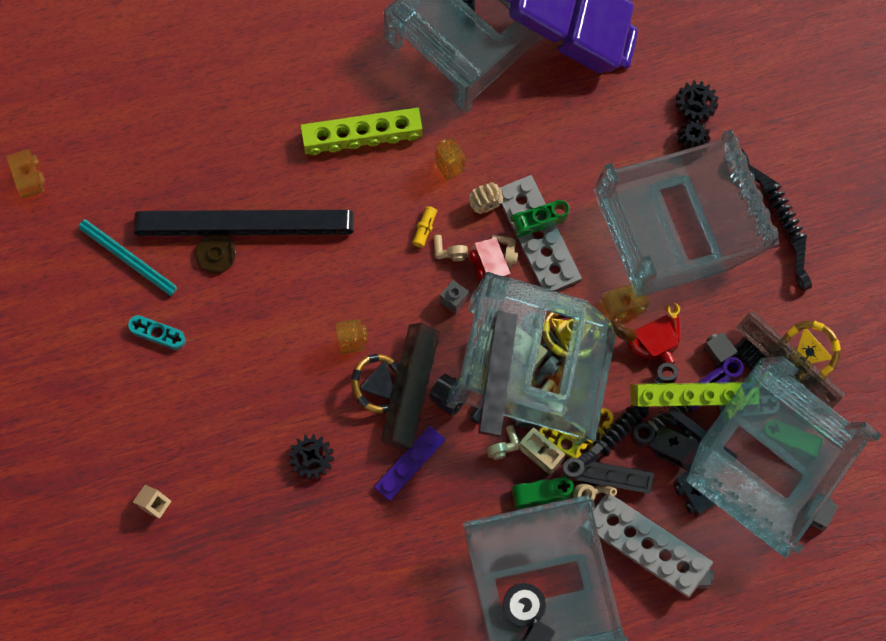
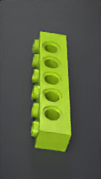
[301,107,423,155]
[630,382,759,406]

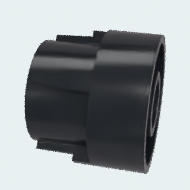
[429,373,471,417]

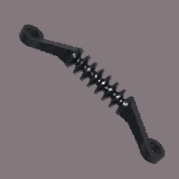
[734,149,812,292]
[563,363,678,481]

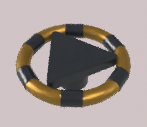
[351,353,406,414]

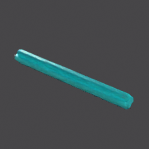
[78,219,177,296]

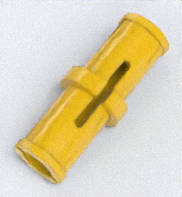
[412,206,437,248]

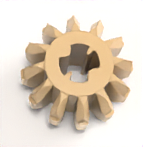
[469,182,504,214]

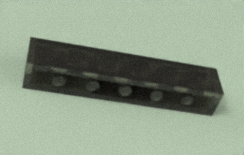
[736,311,846,412]
[381,323,440,449]

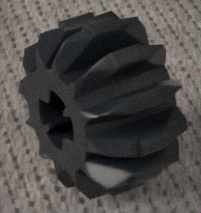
[677,119,711,153]

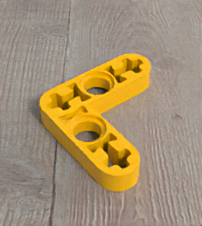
[539,408,613,458]

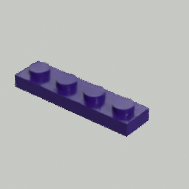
[374,426,445,502]

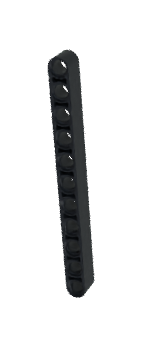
[134,210,354,236]

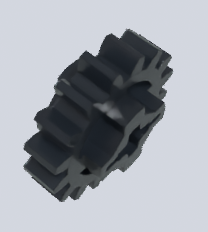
[675,80,719,123]
[289,434,334,480]

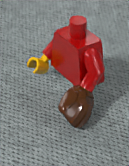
[612,302,681,364]

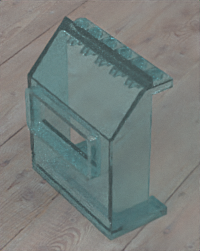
[384,0,543,113]
[593,130,780,298]
[446,272,616,445]
[686,356,881,559]
[463,495,628,641]

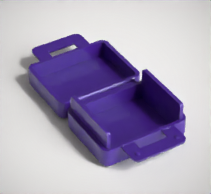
[506,0,638,73]

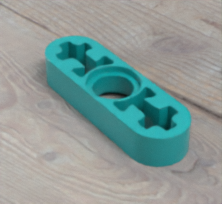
[128,315,186,350]

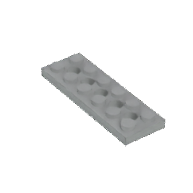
[500,175,582,296]
[583,494,713,598]

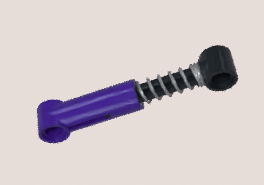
[632,357,744,447]

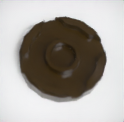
[195,234,236,274]

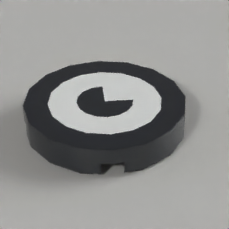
[502,583,546,627]

